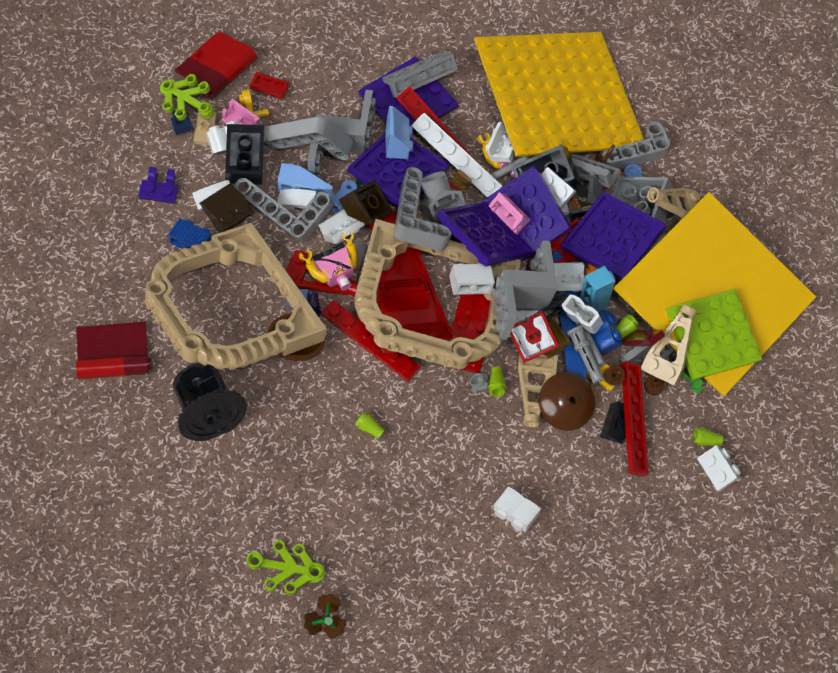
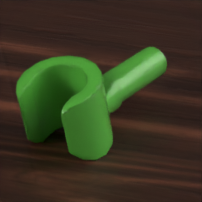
[681,371,703,394]

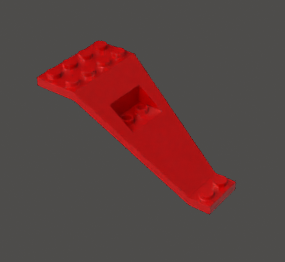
[369,212,457,354]

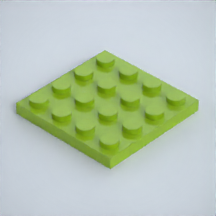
[666,289,762,381]

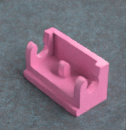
[221,99,260,125]
[489,192,531,235]

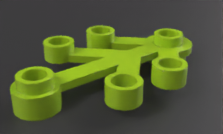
[160,74,215,121]
[246,540,325,595]

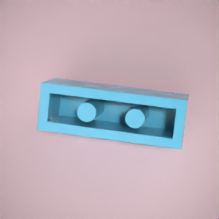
[580,266,615,312]

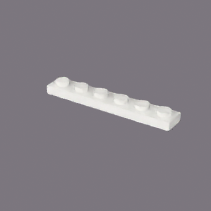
[411,113,503,197]

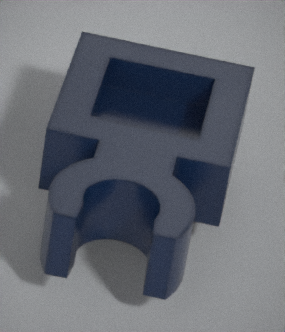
[171,111,193,135]

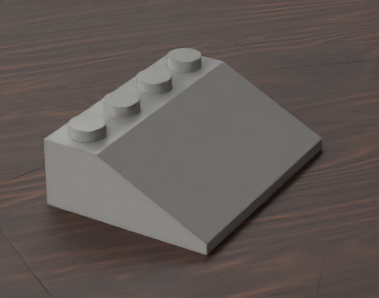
[611,177,673,250]

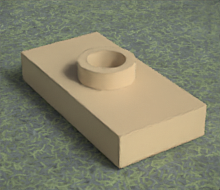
[193,111,217,145]

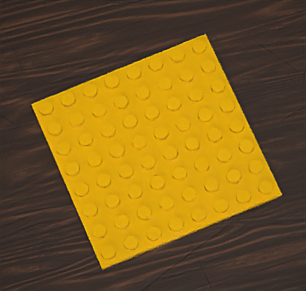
[474,32,644,157]
[613,192,816,397]

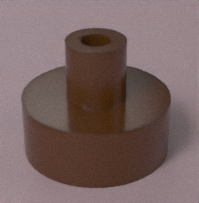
[604,365,625,386]
[644,375,664,395]

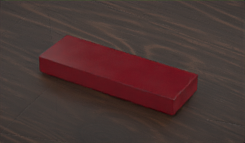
[621,329,665,346]

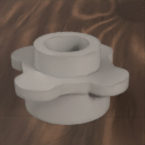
[469,373,489,393]

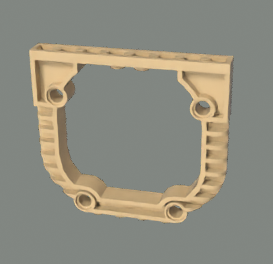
[355,219,521,369]
[145,223,327,370]

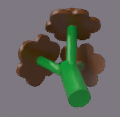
[304,594,346,639]

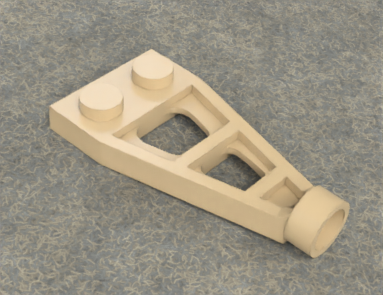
[647,187,700,218]
[641,304,697,386]
[517,354,558,427]

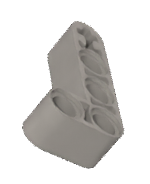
[602,121,670,169]

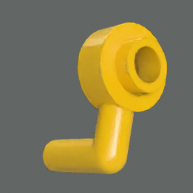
[239,89,269,118]

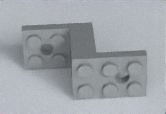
[307,90,376,176]
[491,241,558,340]

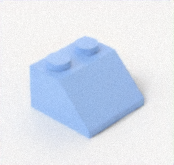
[385,106,413,159]

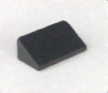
[600,401,626,444]

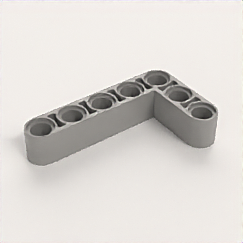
[263,116,354,160]
[394,167,452,251]
[235,178,334,242]

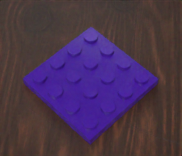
[358,56,459,136]
[347,133,450,206]
[481,165,572,262]
[561,192,666,280]
[436,202,533,267]

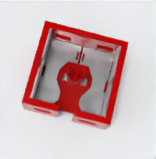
[510,310,560,363]

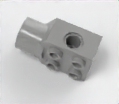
[420,171,466,236]

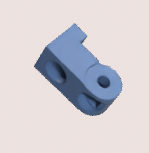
[326,180,357,214]

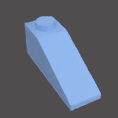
[277,163,333,196]

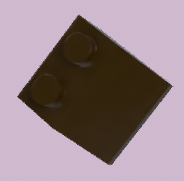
[339,180,393,225]
[199,184,254,233]

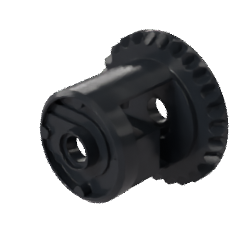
[173,363,247,441]

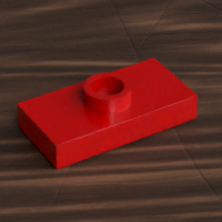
[250,72,290,99]

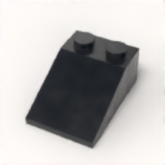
[225,124,264,185]
[512,144,580,185]

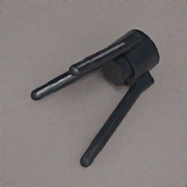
[540,290,568,320]

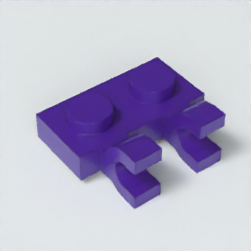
[138,167,179,204]

